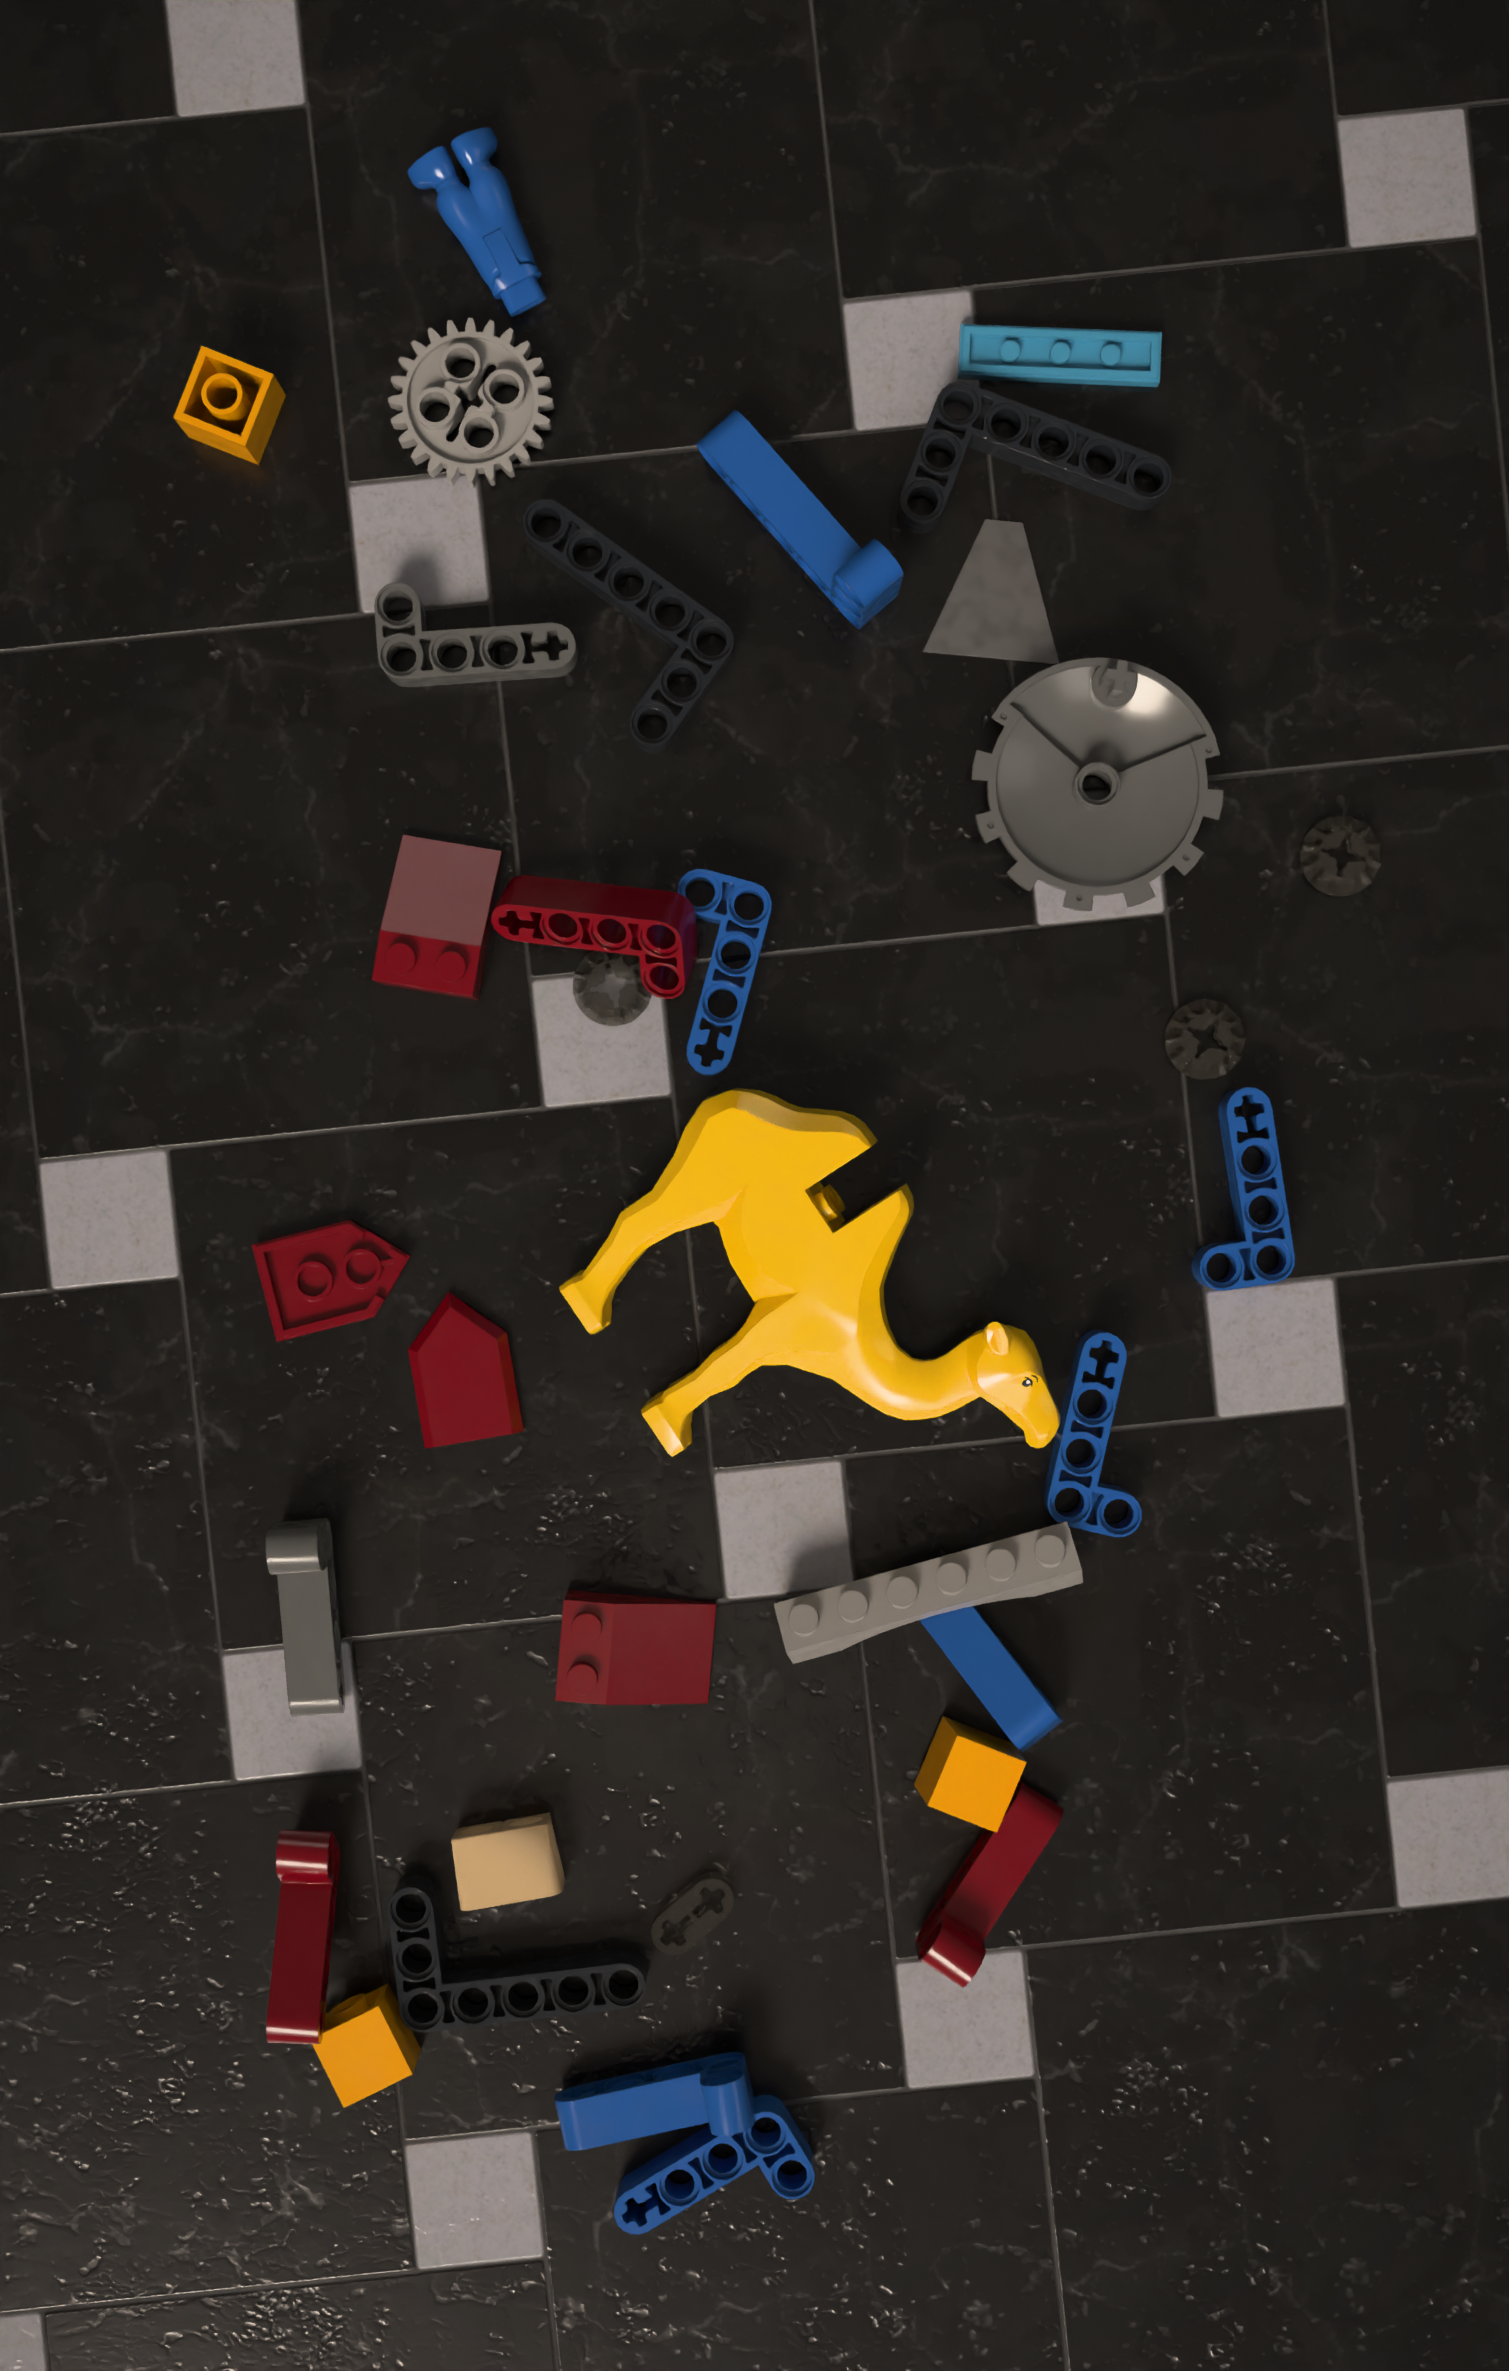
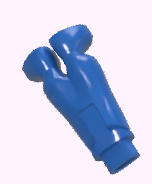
[407,127,546,317]

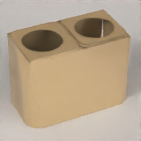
[451,1813,566,1911]

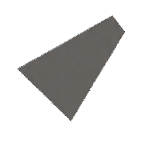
[923,519,1059,664]

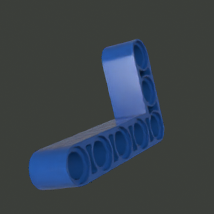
[696,409,904,629]

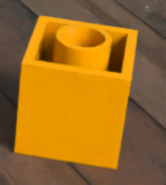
[173,346,286,465]
[914,1716,1027,1833]
[312,1983,421,2108]

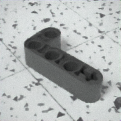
[374,582,579,687]
[266,1518,345,1717]

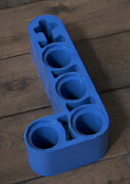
[677,869,772,1076]
[1192,1087,1295,1291]
[1042,1330,1142,1537]
[920,1606,1064,1751]
[554,2052,756,2151]
[614,2094,815,2235]

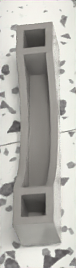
[774,1522,1083,1664]

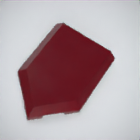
[252,1220,411,1342]
[408,1292,524,1448]

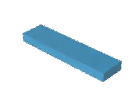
[957,324,1162,387]

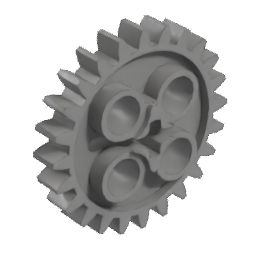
[388,318,554,488]

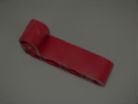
[491,875,698,999]
[915,1781,1064,1988]
[266,1829,340,2044]

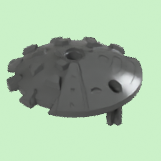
[971,657,1224,911]

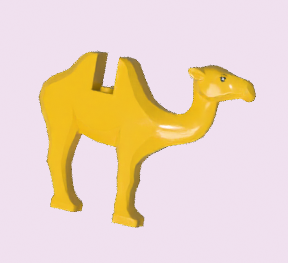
[559,1088,1060,1457]

